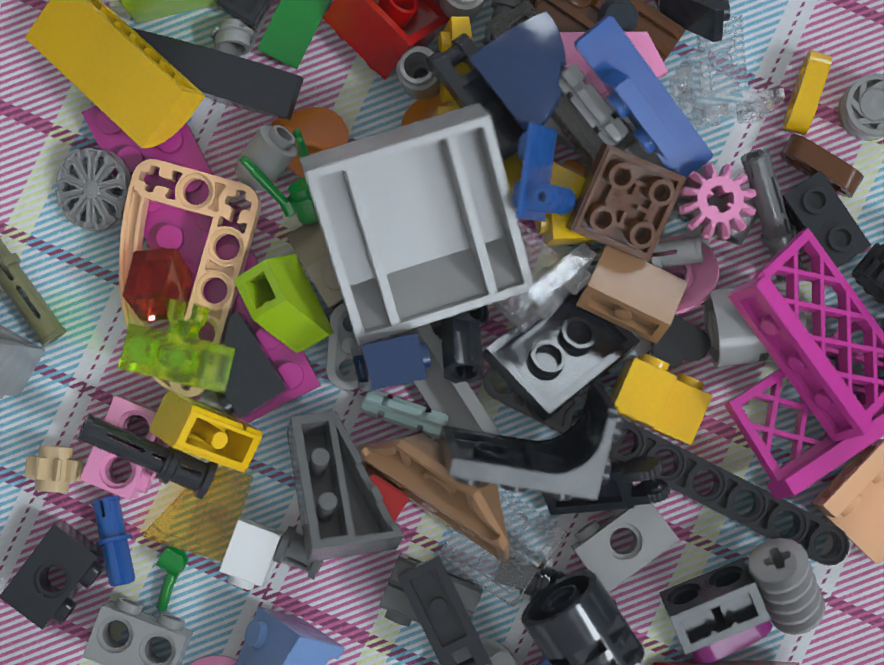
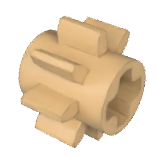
[24,445,83,493]

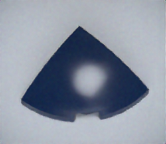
[469,11,567,133]

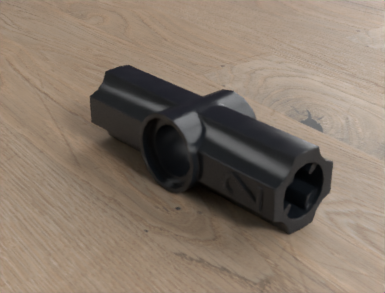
[430,305,489,384]

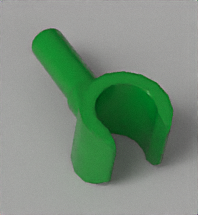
[156,544,189,611]

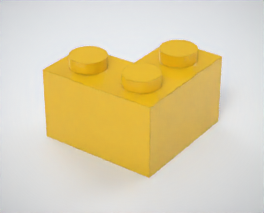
[610,354,713,445]

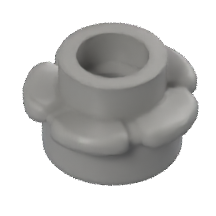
[210,19,254,56]

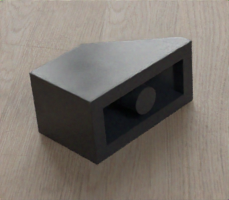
[215,311,291,418]

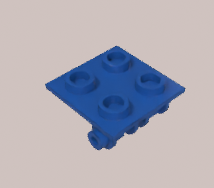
[512,122,577,222]

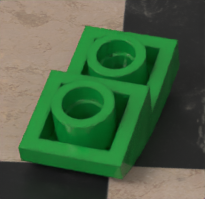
[257,0,331,69]

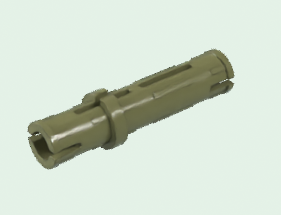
[0,239,67,347]

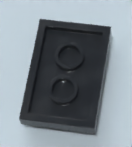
[483,279,640,422]

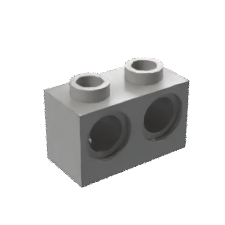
[82,597,194,665]

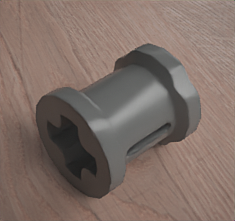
[273,525,324,580]

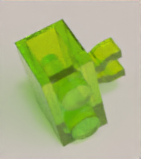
[118,299,235,393]

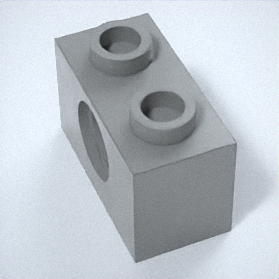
[571,503,679,593]

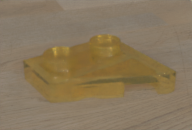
[143,465,254,562]

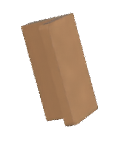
[576,245,687,344]

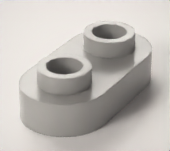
[326,303,373,390]

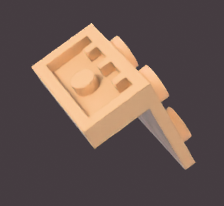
[811,439,884,564]

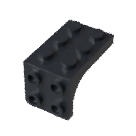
[438,382,622,500]

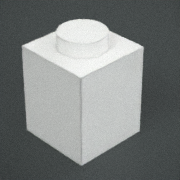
[219,517,285,590]

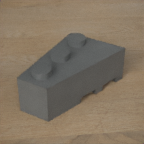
[287,411,404,562]

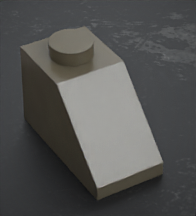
[286,221,344,311]

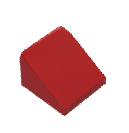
[369,474,409,522]

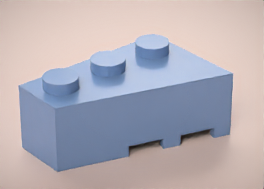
[234,606,345,665]

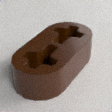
[780,134,864,198]

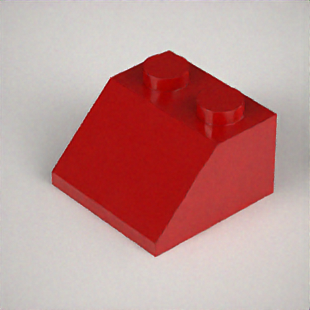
[323,0,450,80]

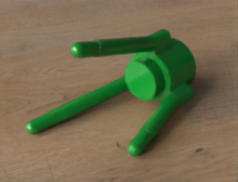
[240,128,318,224]

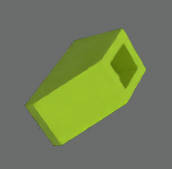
[233,253,334,353]

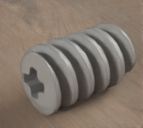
[749,538,825,635]

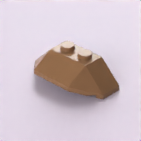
[356,433,510,563]

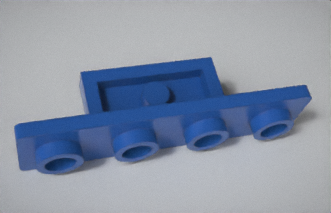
[574,15,713,179]

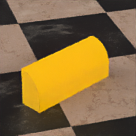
[24,0,205,148]

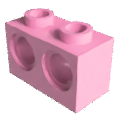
[79,395,168,500]

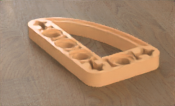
[119,159,262,397]

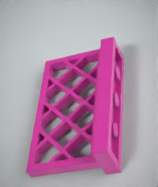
[727,228,884,442]
[724,321,884,500]

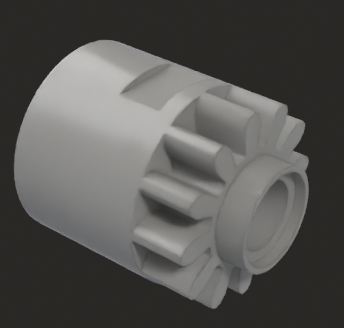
[703,281,806,368]

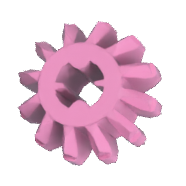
[678,163,756,241]

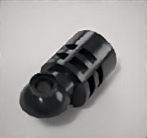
[521,570,645,665]

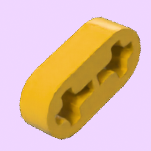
[783,50,832,136]

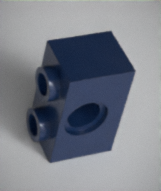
[350,333,431,391]

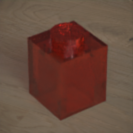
[122,247,193,321]

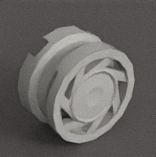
[838,73,884,141]

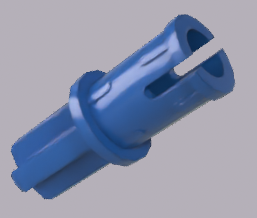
[91,495,135,587]

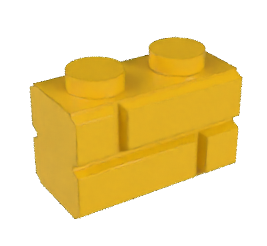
[150,390,263,472]

